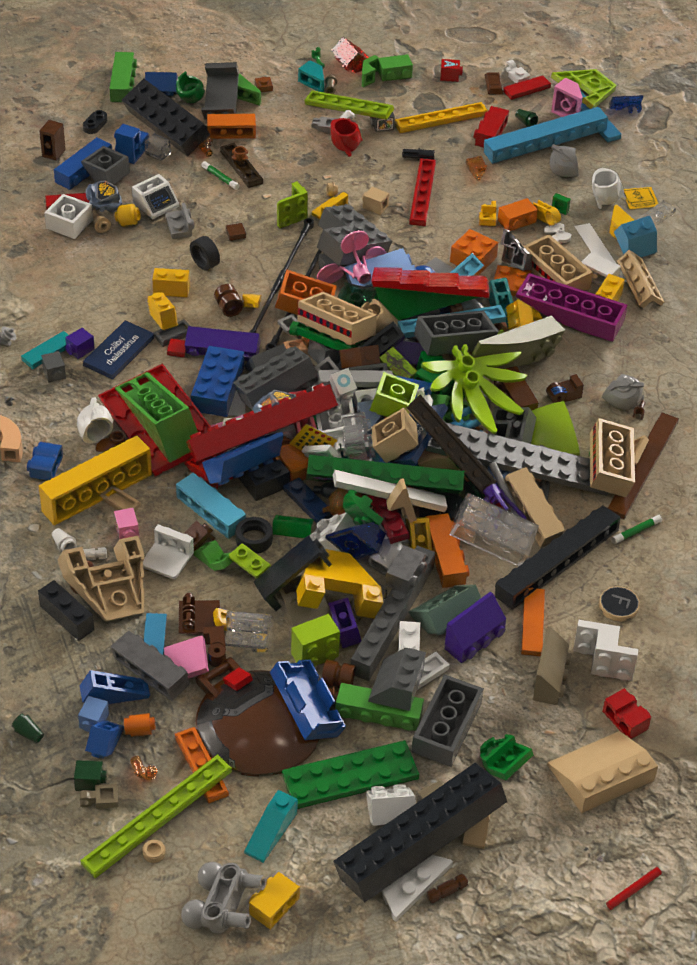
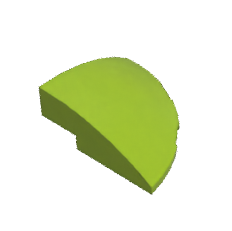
[531,401,580,456]

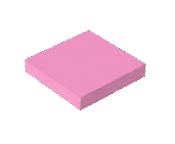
[164,635,209,679]

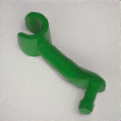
[311,47,325,68]

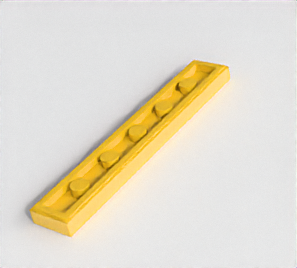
[394,102,488,133]

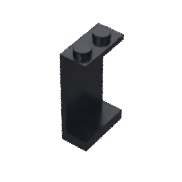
[253,535,332,612]

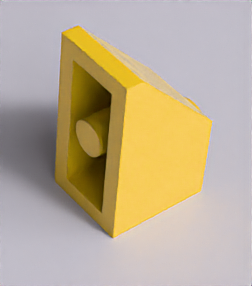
[609,204,634,240]
[406,517,432,551]

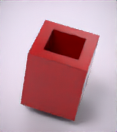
[440,59,463,82]

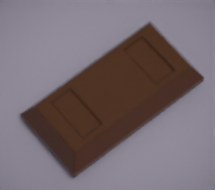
[484,72,503,95]

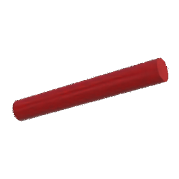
[606,867,662,910]

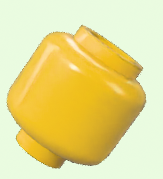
[114,204,141,227]

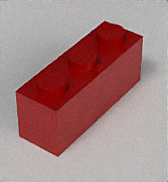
[473,106,509,148]

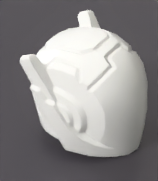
[592,168,626,209]
[77,397,113,444]

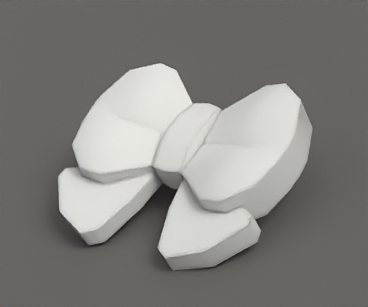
[544,223,571,244]

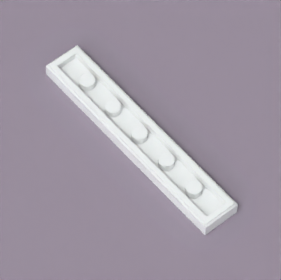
[333,470,447,512]

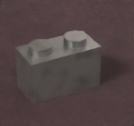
[385,545,427,594]

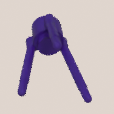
[483,484,527,530]

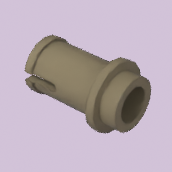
[325,75,337,94]

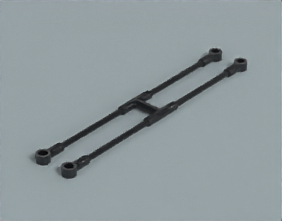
[249,218,322,351]

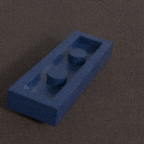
[283,477,334,524]

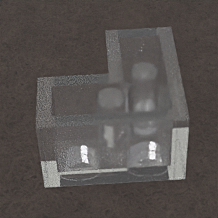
[342,412,376,461]

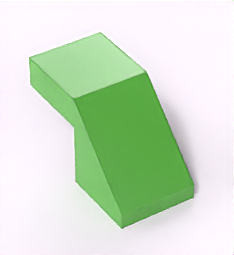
[361,55,379,88]
[193,540,234,571]

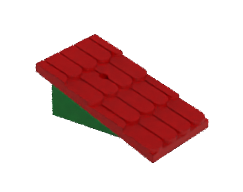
[371,267,490,320]

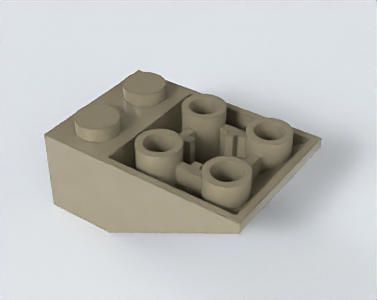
[275,575,333,628]

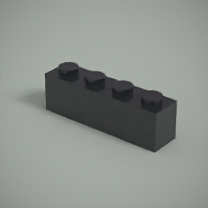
[336,321,405,370]

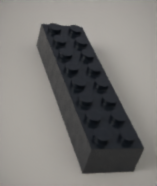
[333,763,507,902]

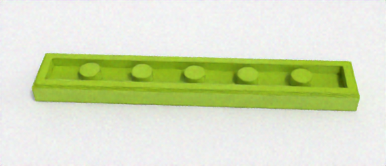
[304,90,394,120]

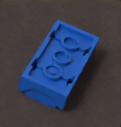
[270,660,346,740]

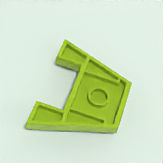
[551,69,617,109]

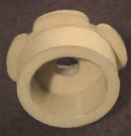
[326,182,338,197]

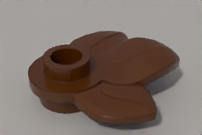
[95,430,128,452]

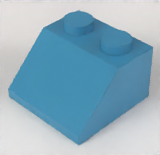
[614,216,657,258]

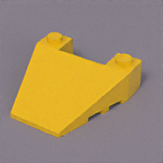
[296,549,383,619]

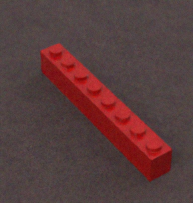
[187,383,338,463]

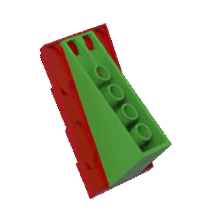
[98,363,211,476]

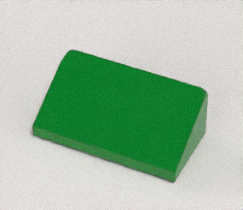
[272,515,314,538]

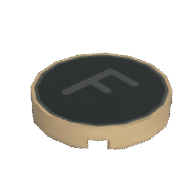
[599,586,640,622]

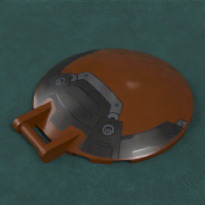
[195,657,319,777]

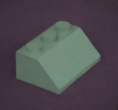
[408,584,481,635]

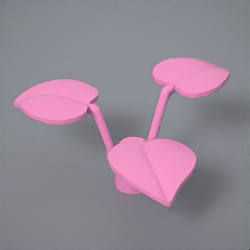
[317,230,386,284]

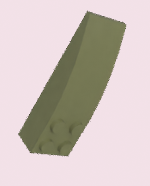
[471,316,565,369]

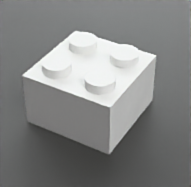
[44,194,93,239]

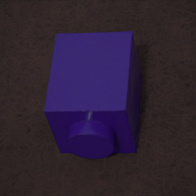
[65,327,95,359]

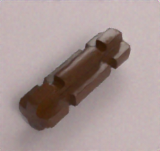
[426,874,468,903]

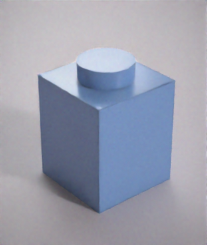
[78,696,109,732]

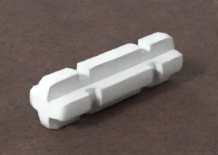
[83,547,107,560]

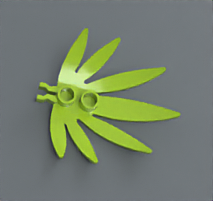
[421,344,527,434]

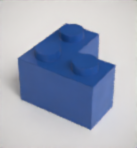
[114,124,149,164]

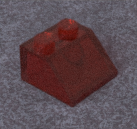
[332,36,369,73]

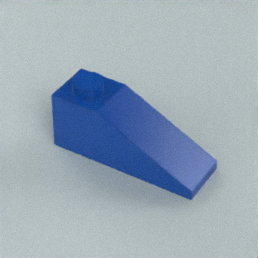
[79,670,150,704]

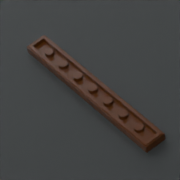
[608,413,679,520]

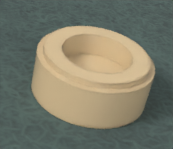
[143,840,166,863]

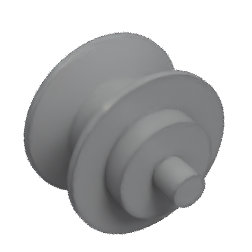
[0,327,16,346]

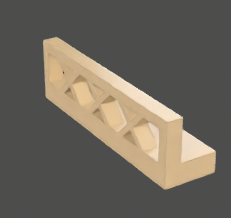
[617,250,665,308]

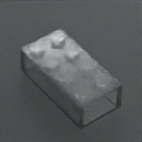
[449,493,539,566]

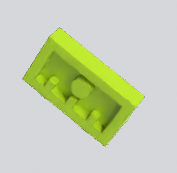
[229,543,271,578]

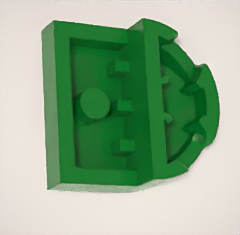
[343,490,383,527]
[480,734,534,781]

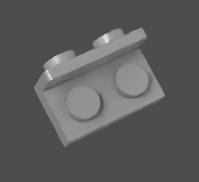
[165,203,194,239]

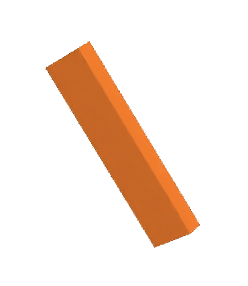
[521,588,545,656]
[175,727,229,804]

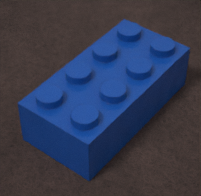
[191,346,244,417]

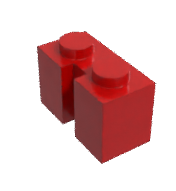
[602,688,651,739]

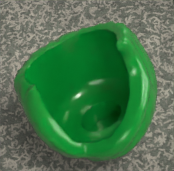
[176,71,205,103]

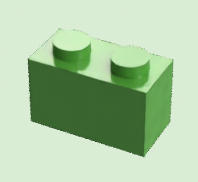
[378,54,413,82]

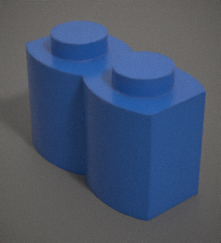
[27,442,63,480]

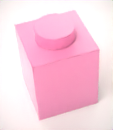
[114,508,139,539]

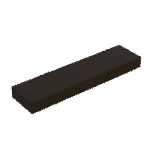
[220,143,263,188]

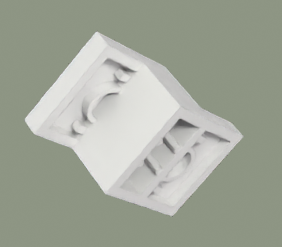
[573,620,638,681]

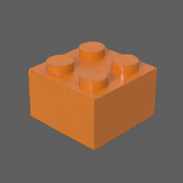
[450,229,499,276]

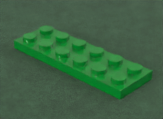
[282,740,419,809]

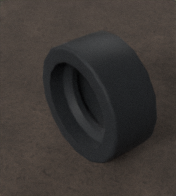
[190,236,220,271]
[235,517,273,554]

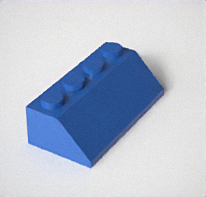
[202,432,284,485]

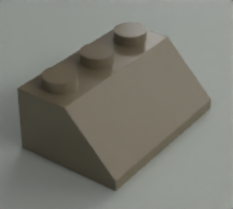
[533,627,572,705]

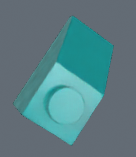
[298,60,324,92]

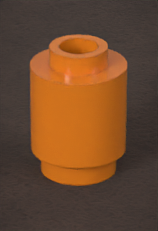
[124,713,156,737]

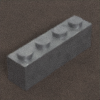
[111,630,190,701]

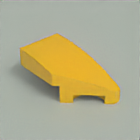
[479,201,496,226]
[242,294,262,308]

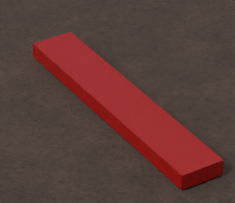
[409,158,436,226]

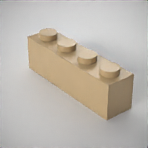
[504,467,565,547]

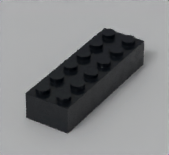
[121,78,210,157]

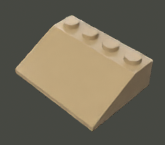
[547,731,658,814]

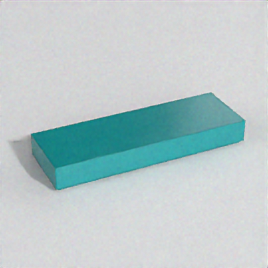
[21,331,68,369]

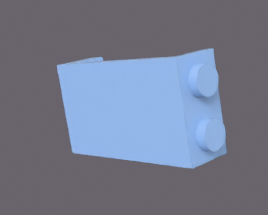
[344,248,416,301]

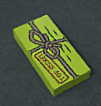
[380,347,417,379]

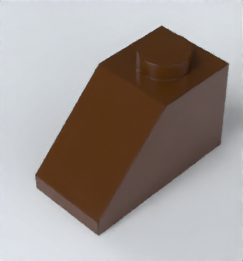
[339,345,380,369]

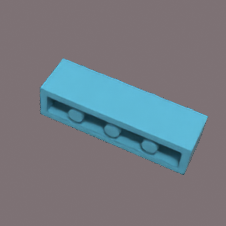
[176,472,246,539]

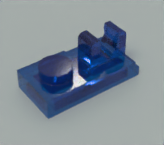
[609,95,643,113]

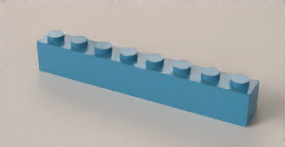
[484,107,608,164]

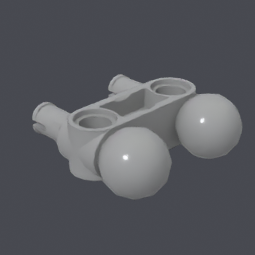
[181,862,267,933]

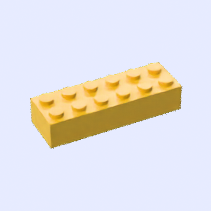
[39,436,152,526]

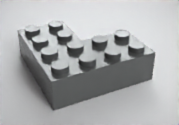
[317,204,392,266]

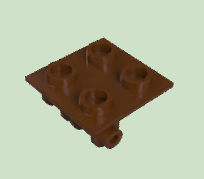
[178,593,220,634]

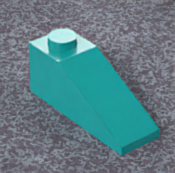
[488,278,513,327]
[244,790,298,863]

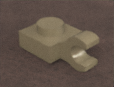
[80,784,118,809]

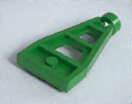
[289,321,364,350]

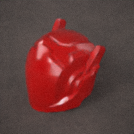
[330,118,363,157]

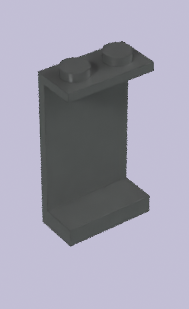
[201,62,239,120]

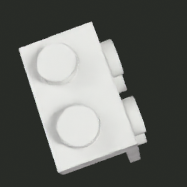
[143,524,194,579]

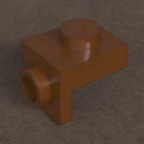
[184,520,216,551]

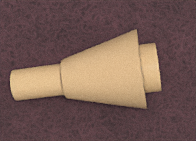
[92,210,111,233]

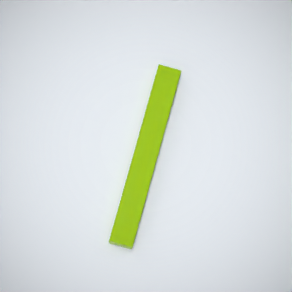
[80,754,232,879]

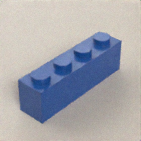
[54,137,112,190]

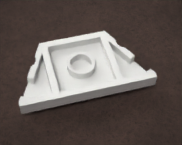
[382,855,453,922]

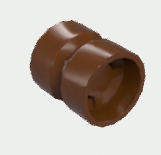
[214,284,244,317]
[321,659,356,689]

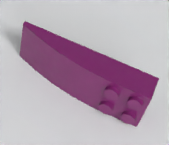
[516,273,627,342]

